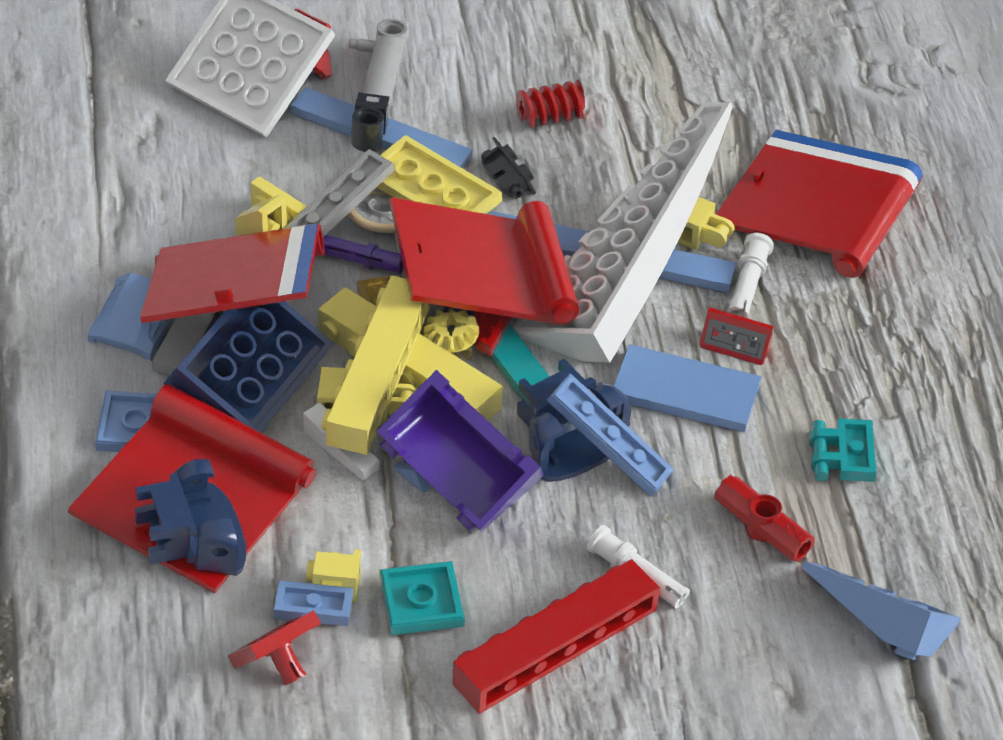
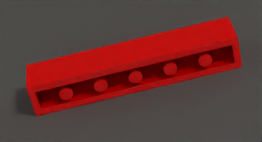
[452,559,660,714]

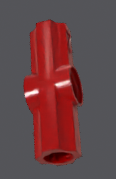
[714,474,815,562]

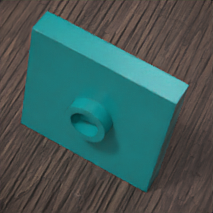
[379,561,465,635]

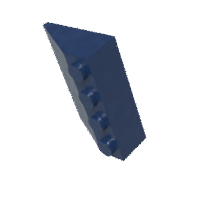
[163,301,335,432]

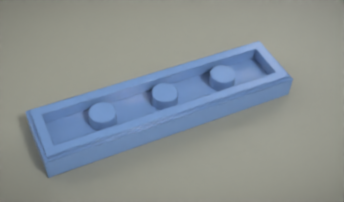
[547,373,674,496]

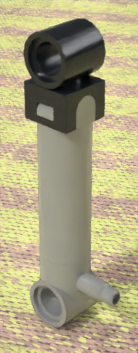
[349,19,407,152]

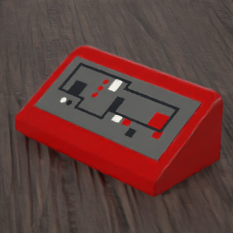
[700,307,774,365]

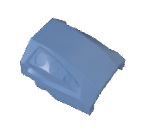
[88,273,172,360]

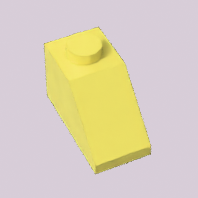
[235,194,287,236]

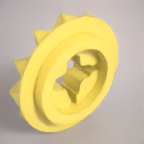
[424,307,479,353]

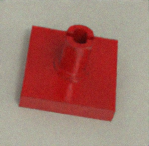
[227,610,321,686]

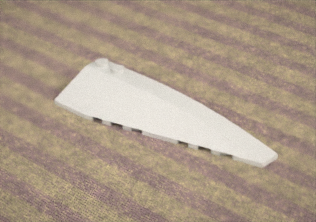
[513,102,732,363]

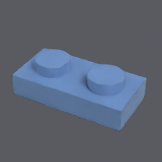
[274,581,353,626]

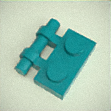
[809,418,877,482]

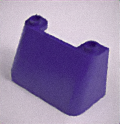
[376,369,544,533]

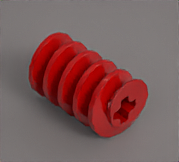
[516,80,585,128]

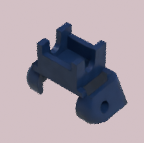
[517,359,632,482]
[134,459,246,576]

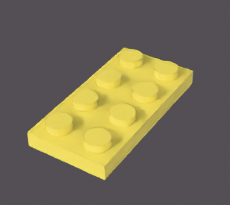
[377,135,502,214]

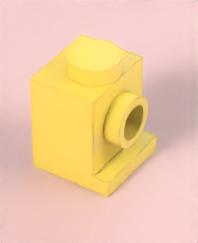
[306,549,361,602]

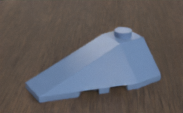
[802,561,961,660]

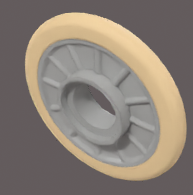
[347,191,396,233]

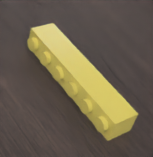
[322,275,430,455]
[318,287,503,421]

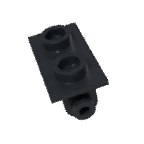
[481,137,536,199]

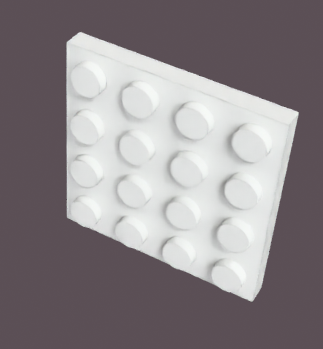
[165,0,335,138]

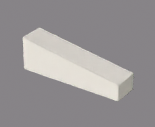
[303,402,379,481]

